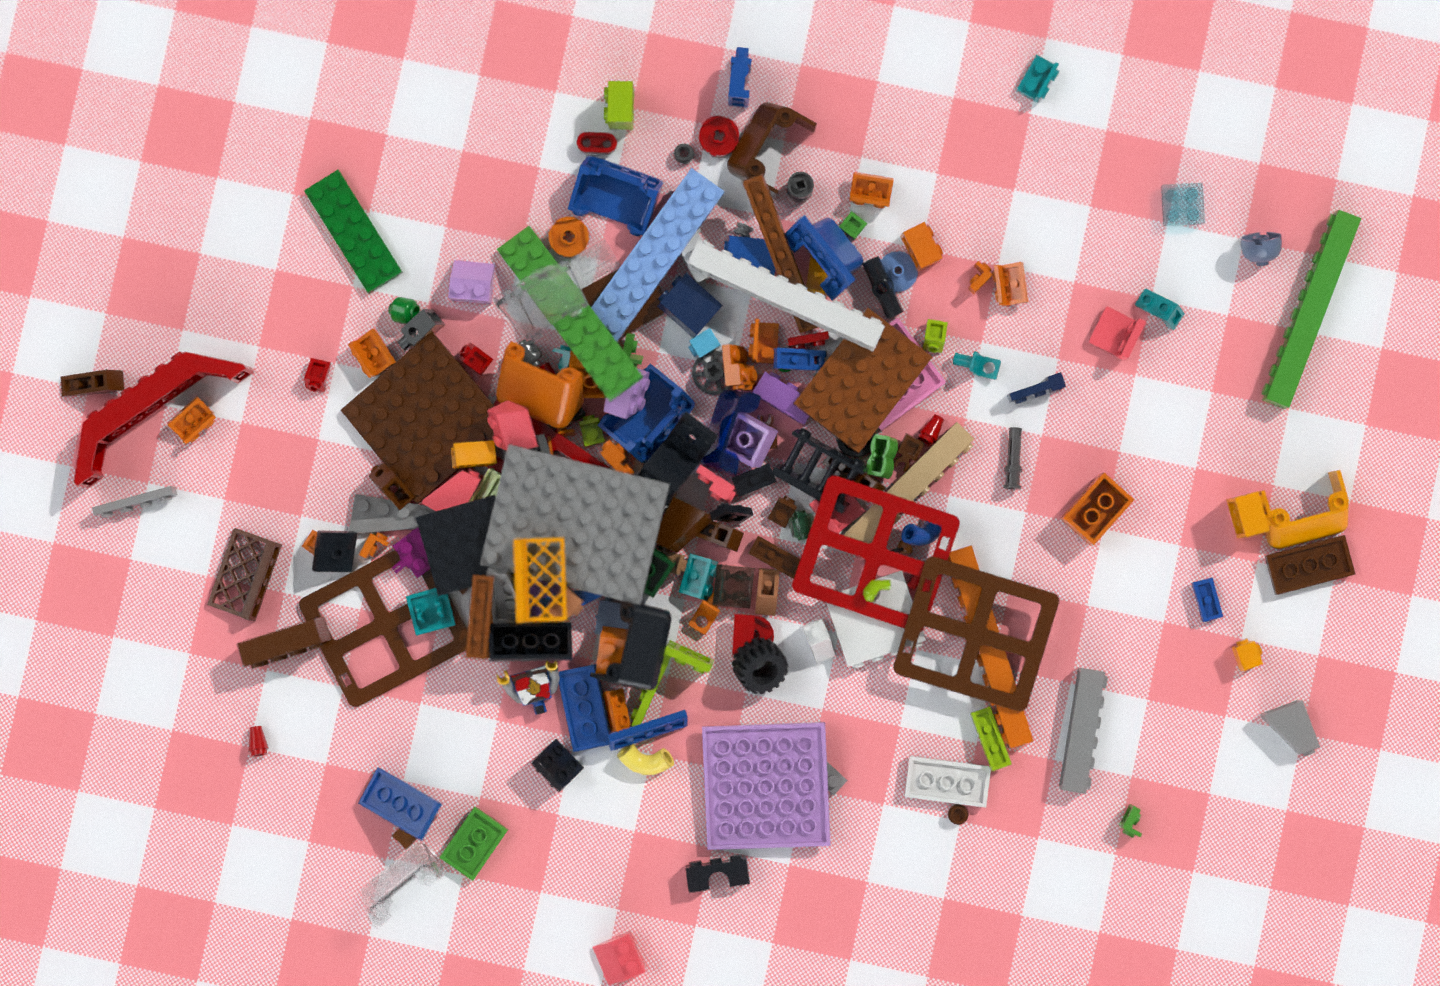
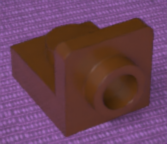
[767,496,797,528]

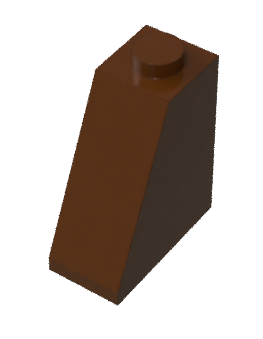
[656,497,712,553]

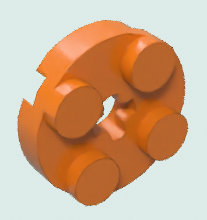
[548,216,589,258]

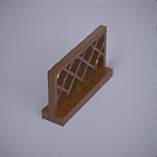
[207,528,282,621]

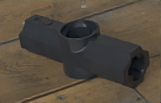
[862,256,904,319]

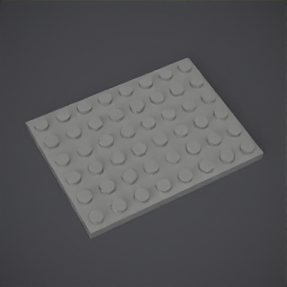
[480,444,670,604]

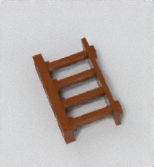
[465,575,495,660]

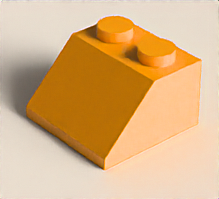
[1226,491,1271,538]

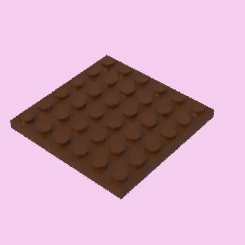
[341,332,495,504]

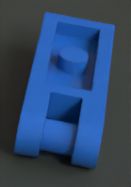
[773,348,827,372]

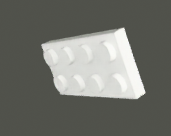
[904,756,991,808]

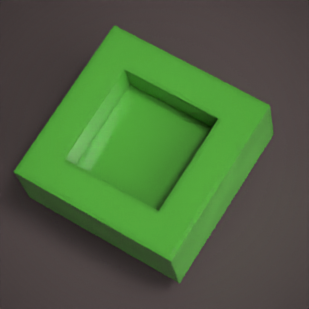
[839,211,868,240]

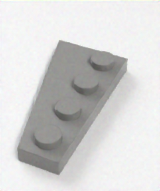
[349,494,435,534]

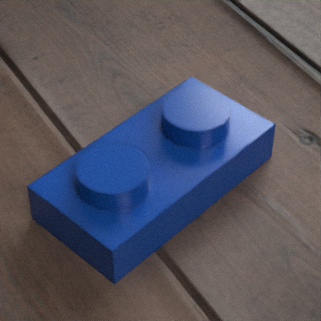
[1191,577,1223,622]

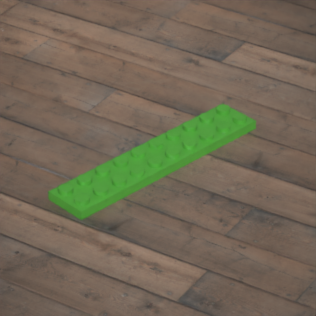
[497,226,643,402]

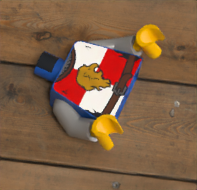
[496,661,560,715]

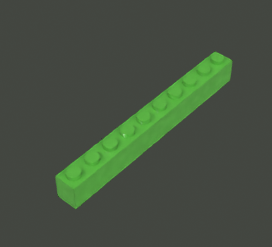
[1261,210,1362,409]

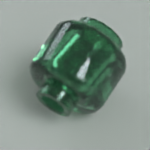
[788,510,814,541]

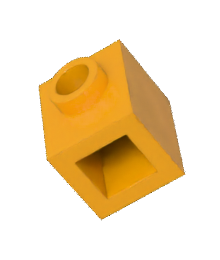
[1231,638,1263,671]

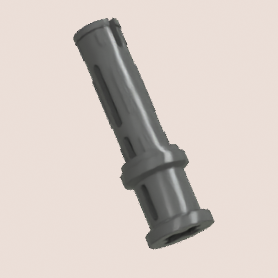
[1003,427,1022,490]

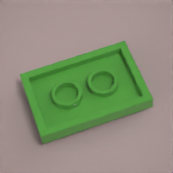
[439,806,509,881]

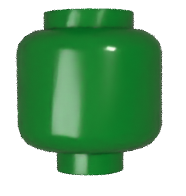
[388,297,420,324]

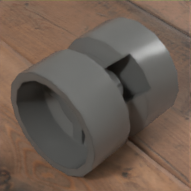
[787,172,814,203]

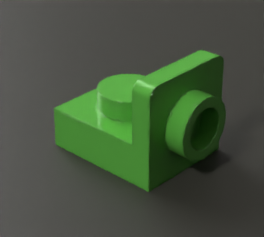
[623,333,644,366]
[1119,804,1142,838]

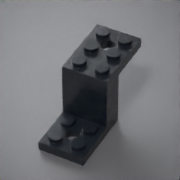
[637,411,718,509]

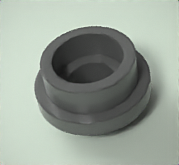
[674,143,694,164]

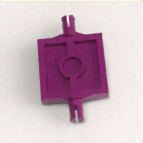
[391,527,430,578]

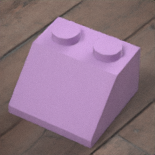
[448,260,495,304]

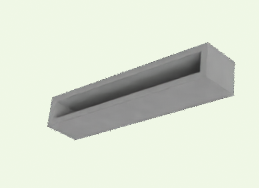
[1059,667,1108,794]

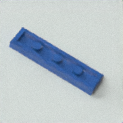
[608,710,688,751]

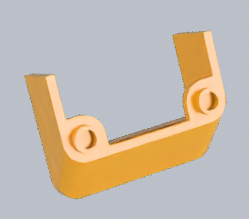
[1259,470,1349,549]

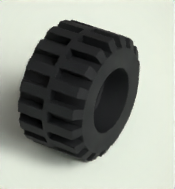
[732,637,788,694]

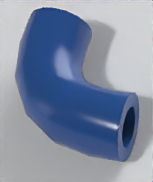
[901,521,941,546]

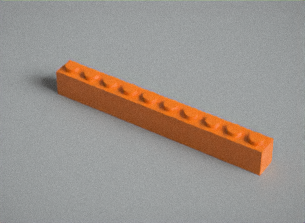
[948,545,1034,749]

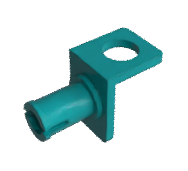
[953,351,1001,380]

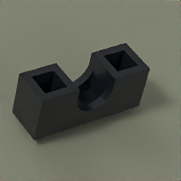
[685,855,750,893]

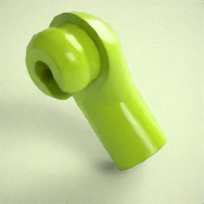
[863,580,891,601]

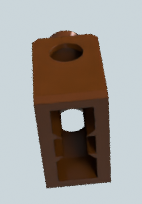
[369,463,415,510]

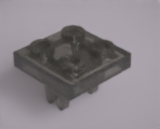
[713,564,755,609]

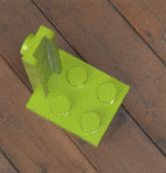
[630,640,714,726]

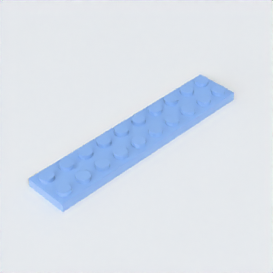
[591,168,725,342]

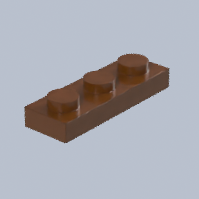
[748,536,800,579]

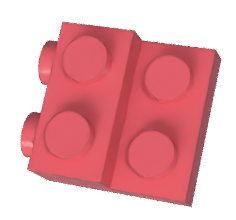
[696,464,736,504]

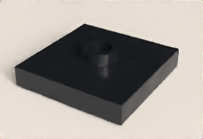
[312,530,358,572]

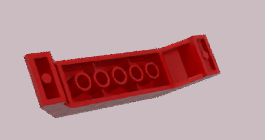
[74,351,254,488]

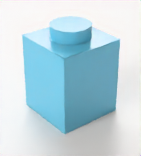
[688,328,721,359]

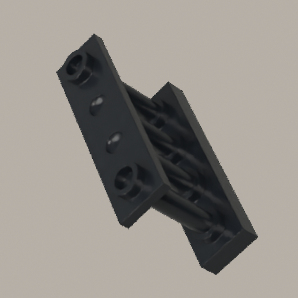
[771,428,868,514]

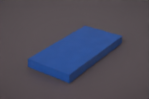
[559,664,611,752]
[358,767,442,841]

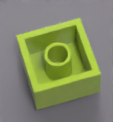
[604,81,634,130]

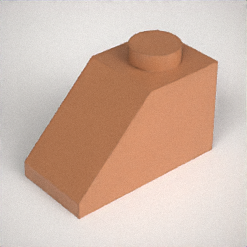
[755,568,779,616]
[540,587,584,618]

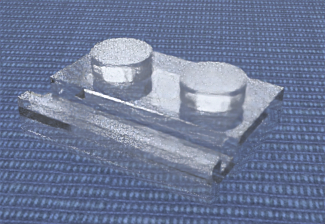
[570,239,620,285]

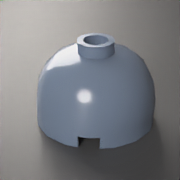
[1240,232,1282,266]

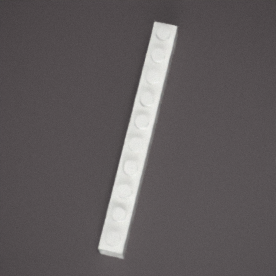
[687,241,885,351]

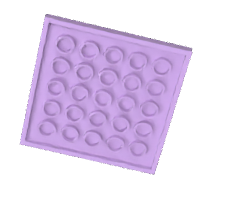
[702,722,831,850]

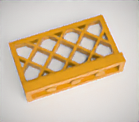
[513,537,567,623]

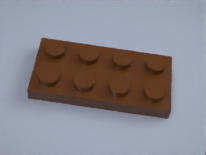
[1265,535,1355,595]

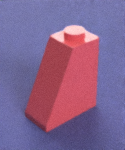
[422,468,483,511]

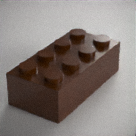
[237,617,331,669]

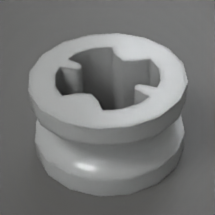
[733,222,754,238]

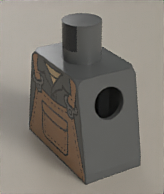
[397,309,445,351]

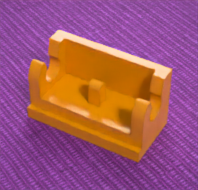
[806,255,828,298]
[451,441,497,469]

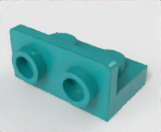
[1016,54,1060,102]
[679,553,719,601]

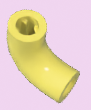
[617,744,674,775]

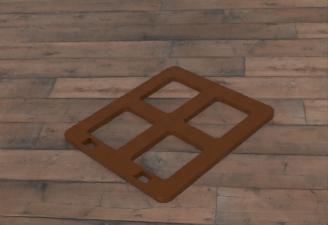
[299,550,468,707]
[893,556,1059,711]

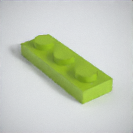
[970,706,1012,772]

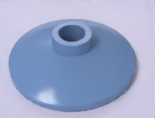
[881,251,918,292]

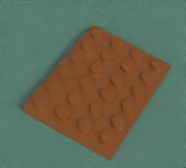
[793,308,932,454]

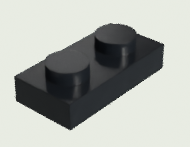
[731,463,777,497]
[710,503,754,524]

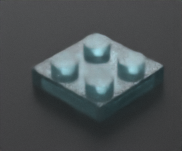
[1161,183,1205,226]

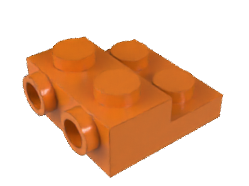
[722,344,757,391]
[600,440,635,475]

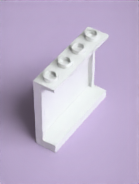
[825,571,926,669]

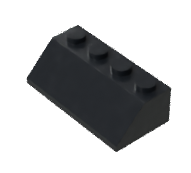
[489,622,573,661]

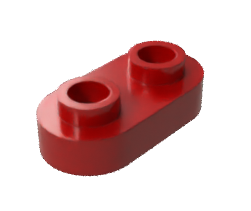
[576,132,617,154]

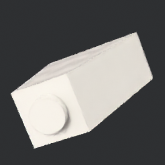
[802,618,835,664]

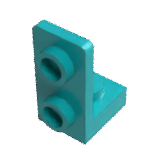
[1135,289,1185,330]

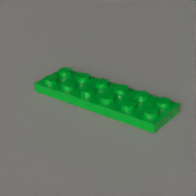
[304,169,403,294]

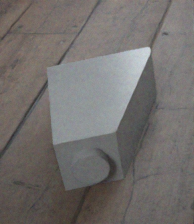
[1260,700,1320,756]

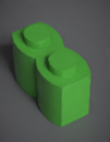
[867,434,898,479]

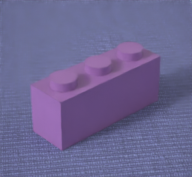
[752,371,809,426]

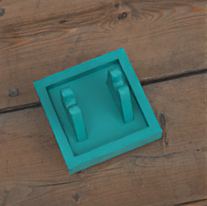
[406,588,456,636]

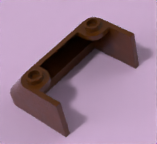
[727,102,817,199]

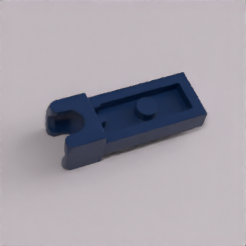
[1007,372,1066,404]

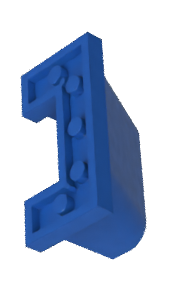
[785,215,863,301]

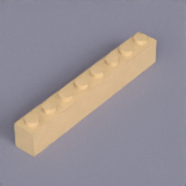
[843,422,974,543]

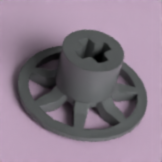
[692,351,731,395]

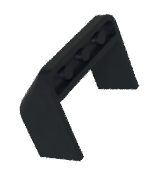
[590,597,672,690]

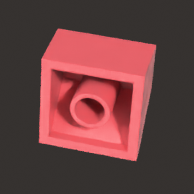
[487,401,538,451]
[593,931,646,985]

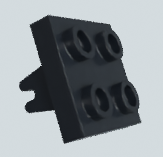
[531,739,584,792]

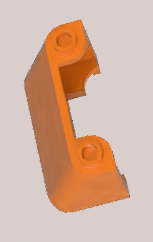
[496,341,584,428]

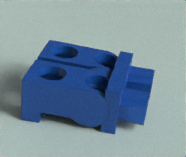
[728,47,752,108]

